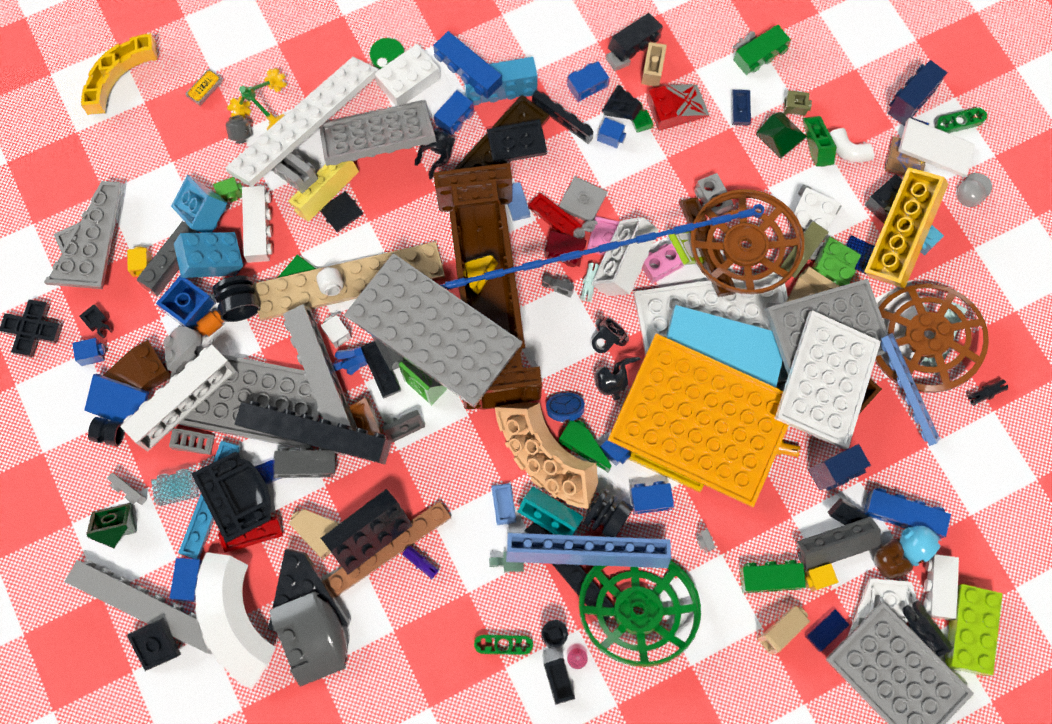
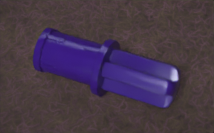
[402,546,440,580]

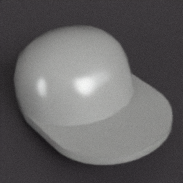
[956,173,992,207]

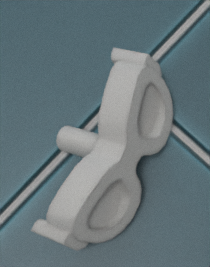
[733,31,756,50]
[573,220,597,239]

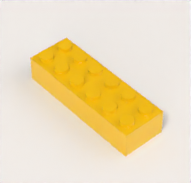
[864,167,949,289]

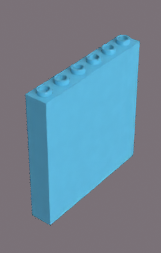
[666,305,783,388]

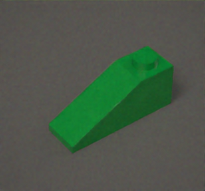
[803,116,837,167]
[559,420,612,473]

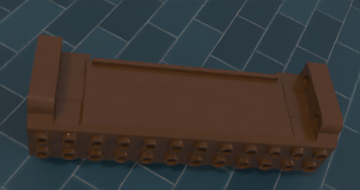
[433,163,542,410]

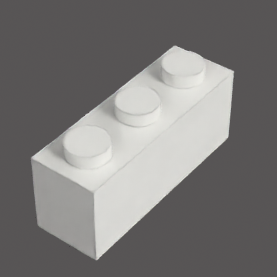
[923,554,959,620]

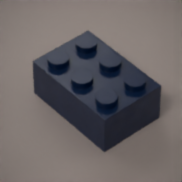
[887,60,948,126]
[808,444,871,491]

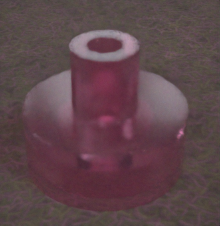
[567,648,588,669]

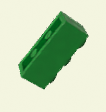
[733,24,791,75]
[739,560,806,594]

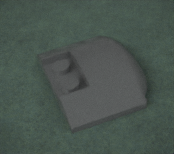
[270,591,347,687]

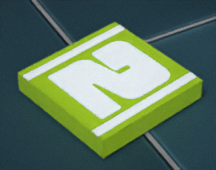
[668,231,704,265]

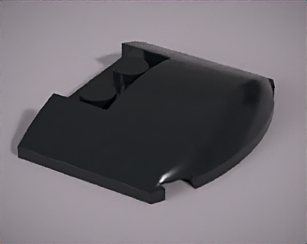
[191,452,271,543]

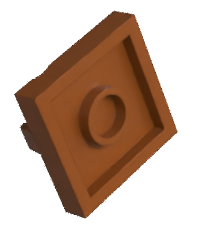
[349,398,383,436]

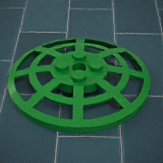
[578,560,701,667]

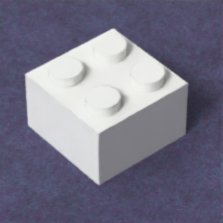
[789,187,841,231]

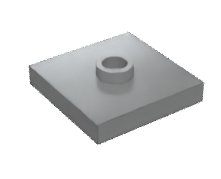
[559,177,608,222]

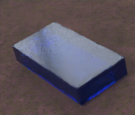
[805,609,849,652]

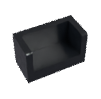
[543,658,575,705]

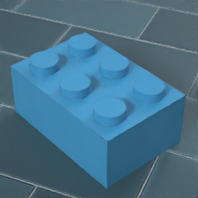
[174,232,243,278]

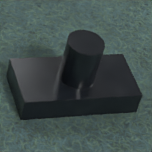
[827,498,870,525]

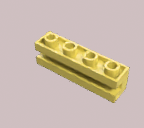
[288,161,359,222]

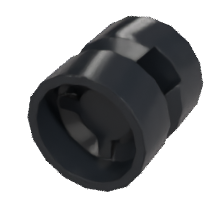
[88,417,125,447]
[541,620,568,649]

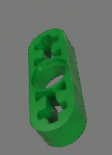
[934,108,987,133]
[474,635,533,655]

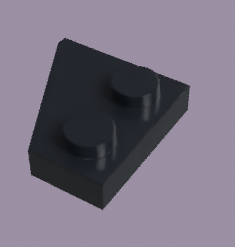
[602,85,642,120]

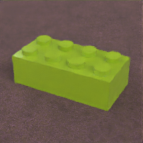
[944,584,1003,676]

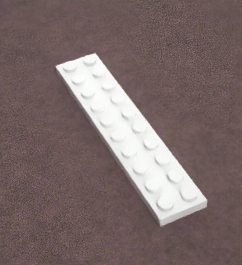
[225,57,378,187]

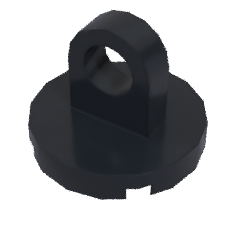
[592,316,629,353]

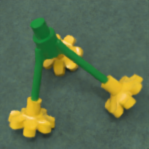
[227,68,287,130]

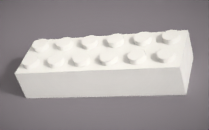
[120,345,236,452]

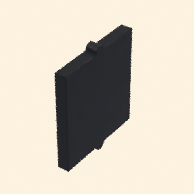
[320,191,363,232]

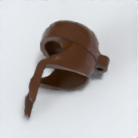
[874,539,923,579]

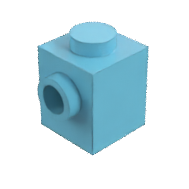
[920,225,944,256]

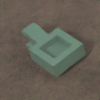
[489,551,524,573]

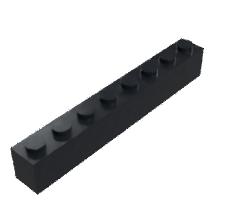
[234,400,392,465]

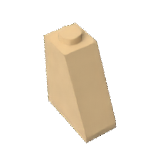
[289,509,340,560]
[757,606,810,655]

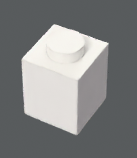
[321,315,351,348]

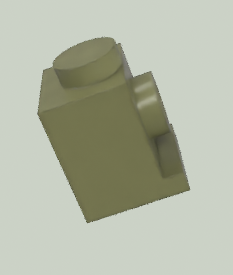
[783,90,812,116]

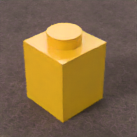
[127,247,152,277]
[804,563,839,592]

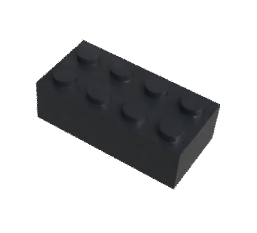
[321,489,413,575]

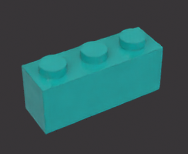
[517,486,584,536]

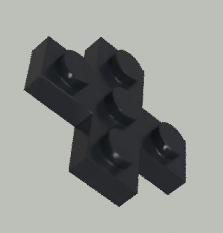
[0,299,62,358]

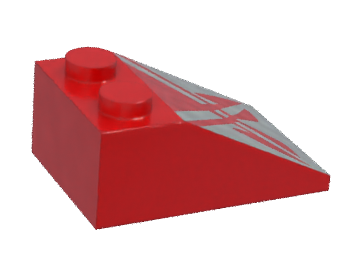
[647,84,709,131]

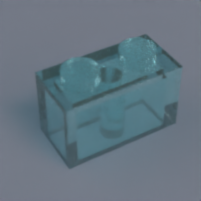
[151,469,199,506]

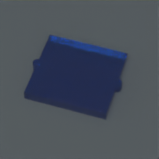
[846,235,875,275]

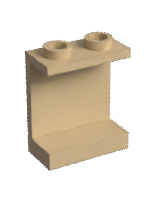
[786,267,840,302]

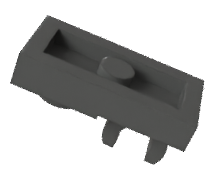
[382,410,425,443]

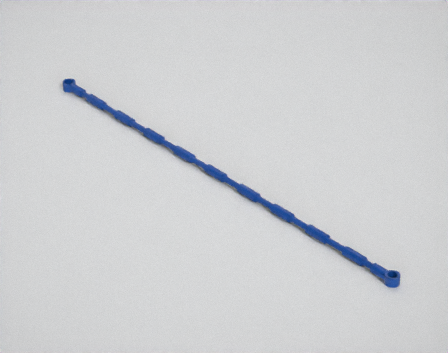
[440,204,765,290]

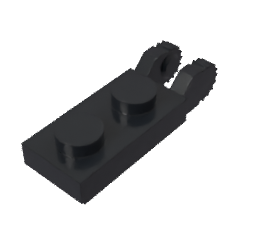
[902,601,954,657]

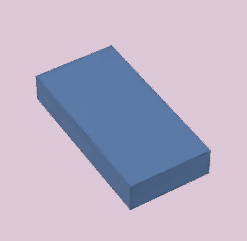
[507,182,530,222]
[491,483,517,526]

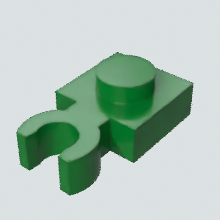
[631,102,654,133]

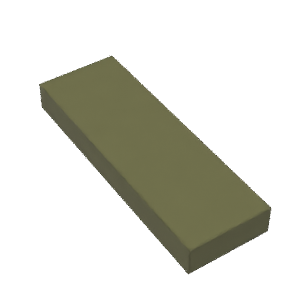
[780,221,829,278]

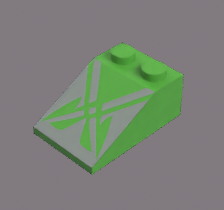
[398,361,447,406]

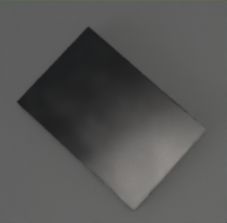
[487,120,547,164]

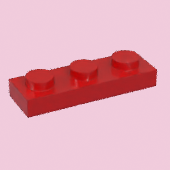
[528,192,582,237]
[218,516,283,553]

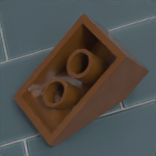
[103,340,171,392]

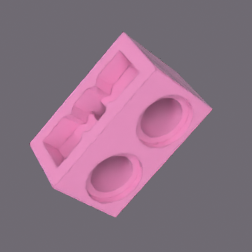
[642,243,684,284]

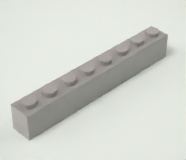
[283,304,357,456]
[64,559,212,655]

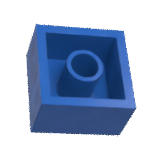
[156,275,215,329]

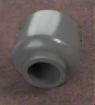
[225,115,251,144]

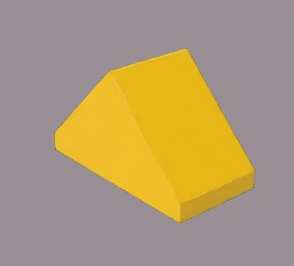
[465,255,498,295]

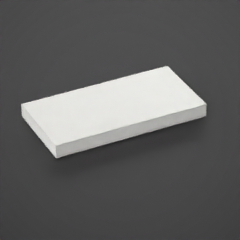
[898,118,975,178]

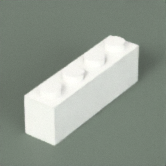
[242,185,273,263]

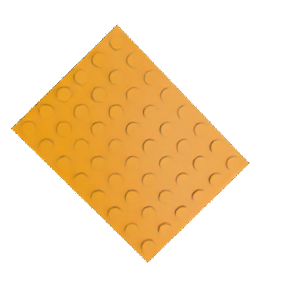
[607,333,789,507]

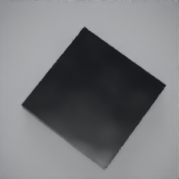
[126,618,181,671]

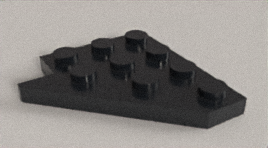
[268,549,350,631]

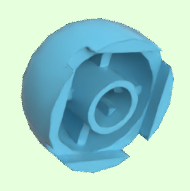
[899,526,941,566]

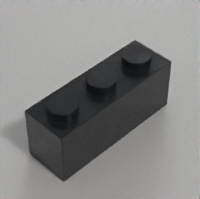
[608,13,664,62]

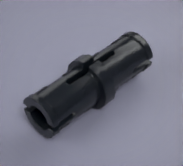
[968,379,1008,406]

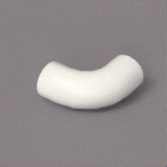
[830,128,874,163]

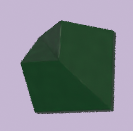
[756,112,807,159]
[86,503,136,549]

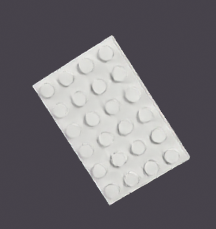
[775,310,881,450]

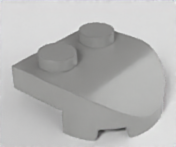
[163,326,201,372]

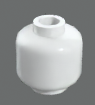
[316,267,343,296]

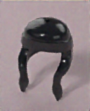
[414,129,455,180]
[594,357,641,401]

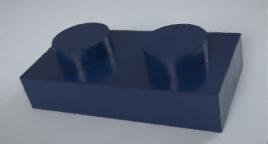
[731,89,751,126]

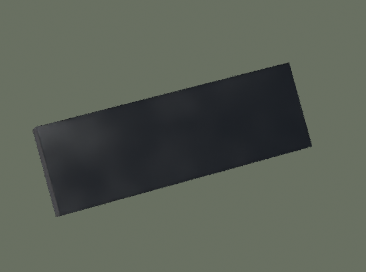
[361,341,401,399]

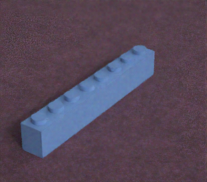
[506,533,671,568]

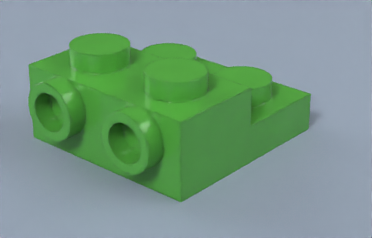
[811,237,861,286]

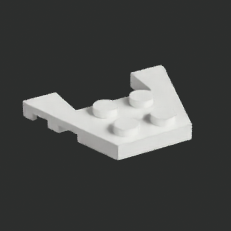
[848,578,919,635]

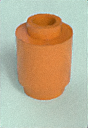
[196,310,225,337]

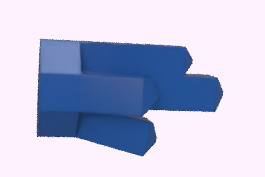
[332,346,368,375]

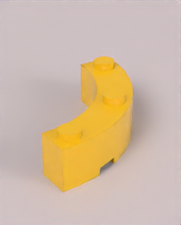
[81,33,157,115]

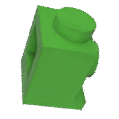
[213,177,243,202]

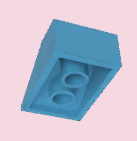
[171,174,227,233]

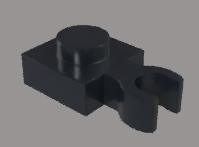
[79,304,112,338]

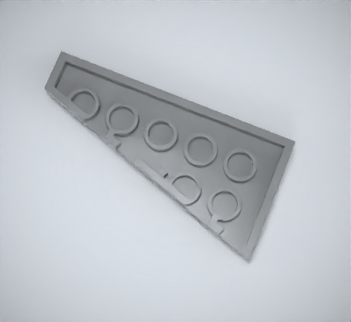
[44,181,122,289]

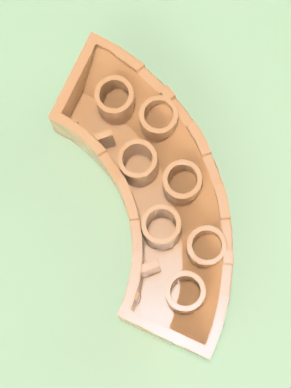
[495,402,598,509]

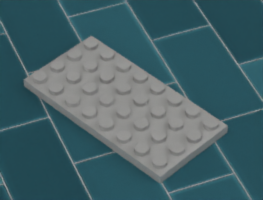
[344,253,522,408]
[169,349,320,450]

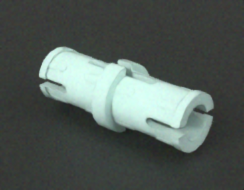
[580,263,600,302]

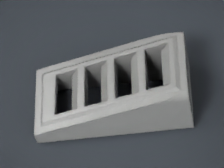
[169,428,215,455]

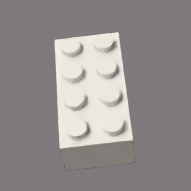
[591,217,659,296]

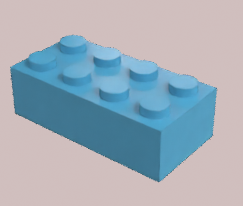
[463,57,538,106]

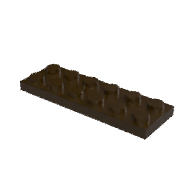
[453,95,550,170]

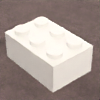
[374,44,440,106]

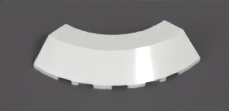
[195,552,276,690]

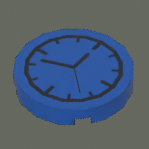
[546,393,585,422]

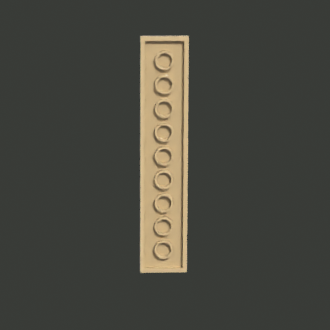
[253,242,445,321]

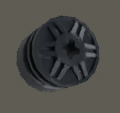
[212,275,260,322]
[583,489,634,537]

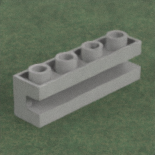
[271,152,318,194]

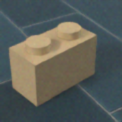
[641,42,667,87]

